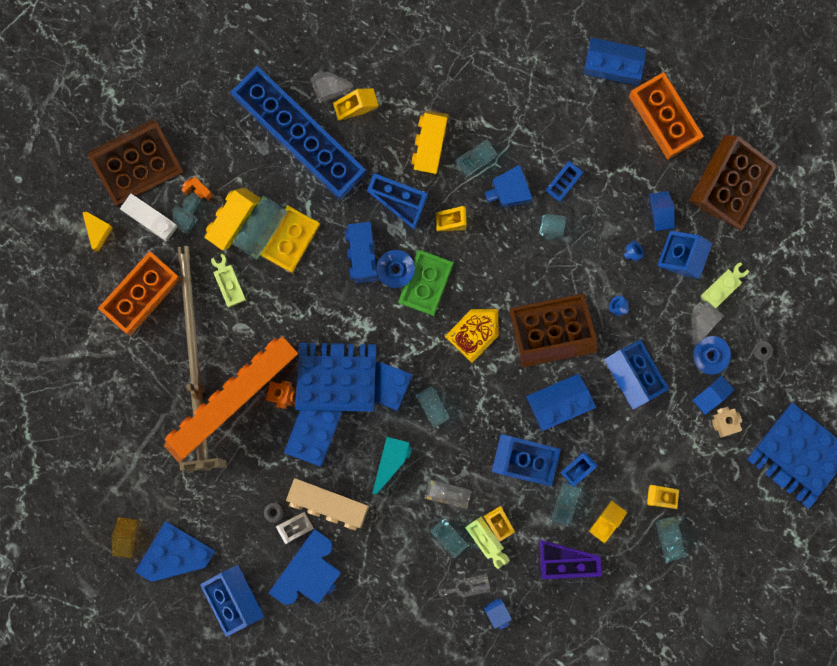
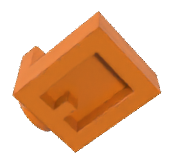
[182,176,213,201]

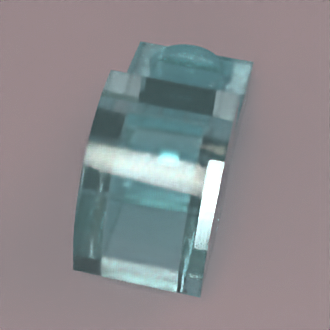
[455,139,499,177]
[173,193,201,235]
[539,214,567,240]
[415,386,450,428]
[551,482,581,527]
[655,516,685,562]
[430,518,469,559]

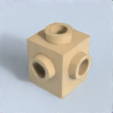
[712,407,742,438]

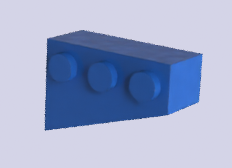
[367,173,429,230]
[345,222,378,284]

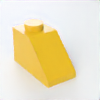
[333,88,379,121]

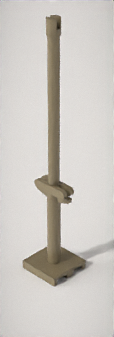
[178,246,227,473]

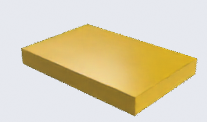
[259,205,320,273]

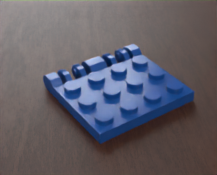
[295,343,376,412]
[747,403,837,509]

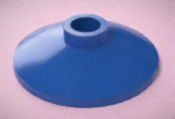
[377,250,415,288]
[693,336,731,375]

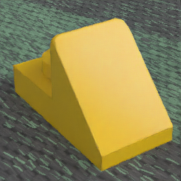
[647,485,679,509]
[588,501,627,543]

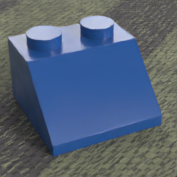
[657,231,712,279]
[374,362,412,412]

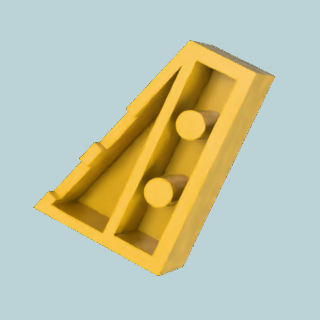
[411,110,449,174]
[204,188,264,250]

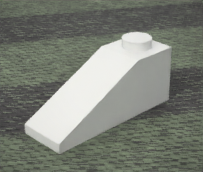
[120,194,177,242]

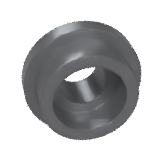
[753,341,773,361]
[264,503,283,522]

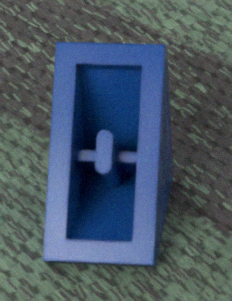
[649,191,675,232]
[692,375,734,415]
[561,452,598,487]

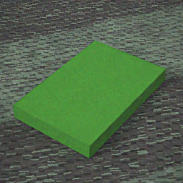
[398,250,454,316]

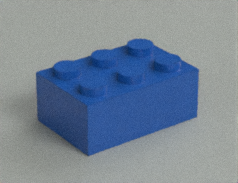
[284,410,342,467]

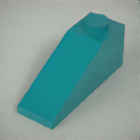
[372,437,412,495]

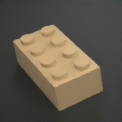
[286,478,369,530]

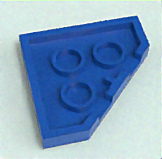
[135,521,216,582]

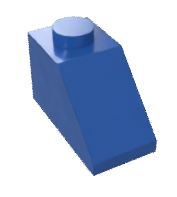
[483,598,512,630]

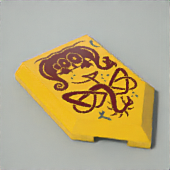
[445,309,499,363]

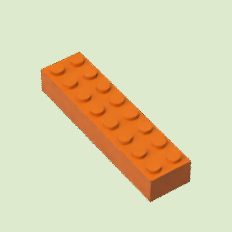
[164,336,298,463]

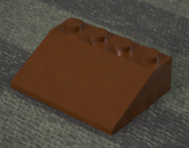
[88,118,183,206]
[689,135,777,231]
[509,293,597,367]

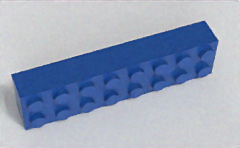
[230,66,366,201]

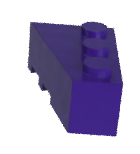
[539,540,602,579]

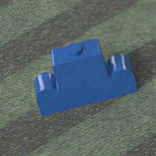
[269,529,341,605]

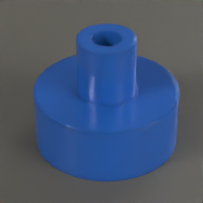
[624,241,644,261]
[609,295,629,316]

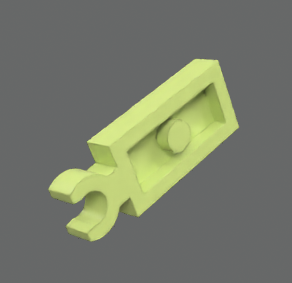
[211,254,246,308]
[700,262,749,310]
[465,517,510,569]

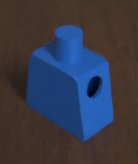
[484,165,532,207]

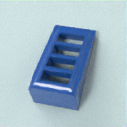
[545,161,584,202]

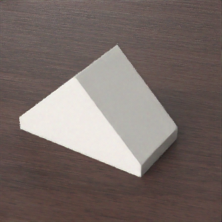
[276,512,314,544]

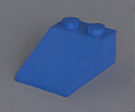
[492,434,561,487]

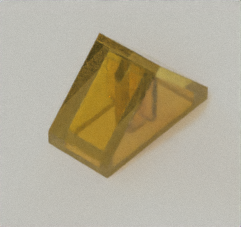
[112,517,138,558]

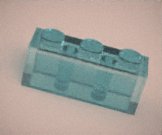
[232,196,288,260]

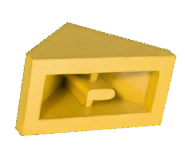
[436,206,467,232]
[83,212,113,252]
[483,506,515,542]

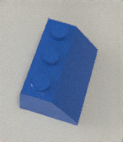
[583,38,646,86]
[604,339,669,409]
[526,374,596,432]
[200,565,264,637]

